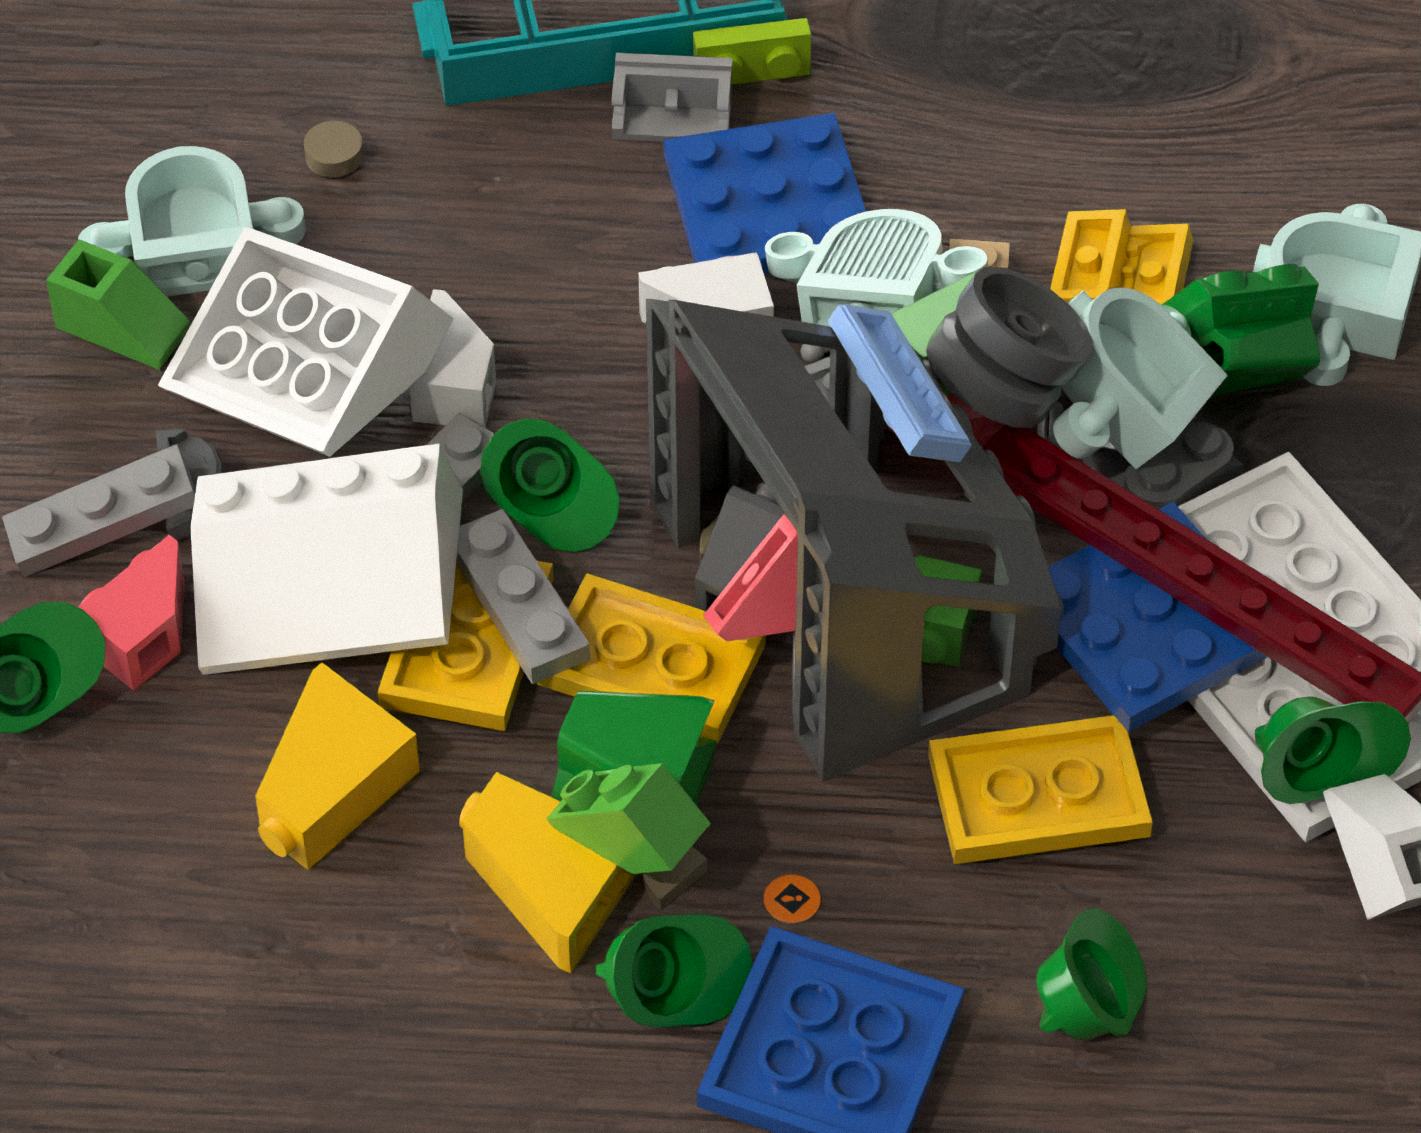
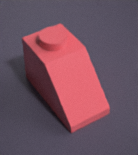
[703,514,798,642]

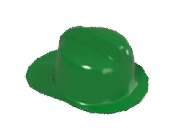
[480,418,620,552]
[0,601,105,734]
[1255,696,1411,804]
[1036,908,1147,1040]
[596,914,753,1027]

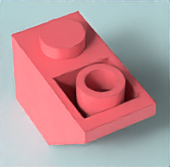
[78,535,185,691]

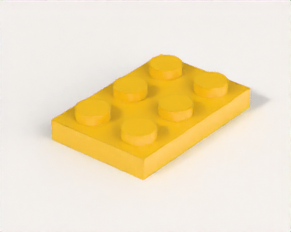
[377,560,554,731]
[537,573,766,744]
[928,715,1153,864]

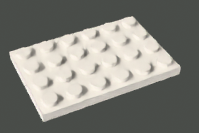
[1178,452,1421,843]

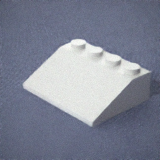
[158,227,454,457]
[191,443,463,675]

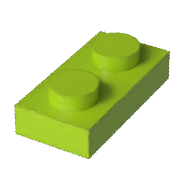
[693,18,811,84]

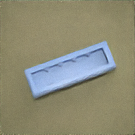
[828,304,972,462]

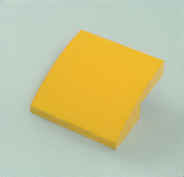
[1050,209,1193,305]

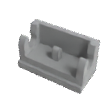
[611,53,732,142]

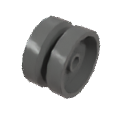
[926,267,1093,428]

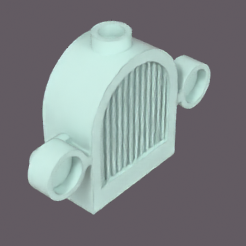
[78,146,306,296]
[1253,204,1421,386]
[765,209,988,327]
[1053,288,1227,469]

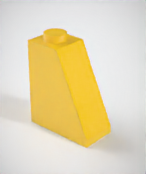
[255,663,420,870]
[459,772,637,974]

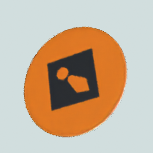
[764,874,821,923]

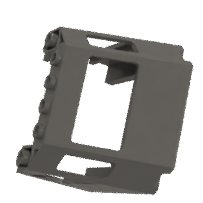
[646,299,1064,782]

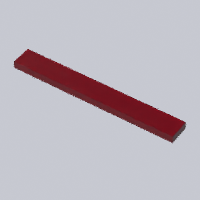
[982,425,1421,723]

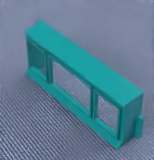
[412,0,788,106]

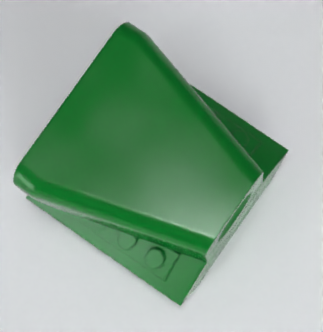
[1162,264,1320,396]
[551,691,717,805]

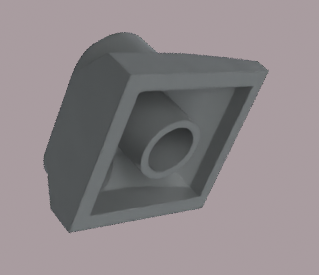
[1076,422,1244,509]

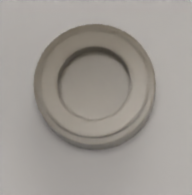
[304,121,364,178]

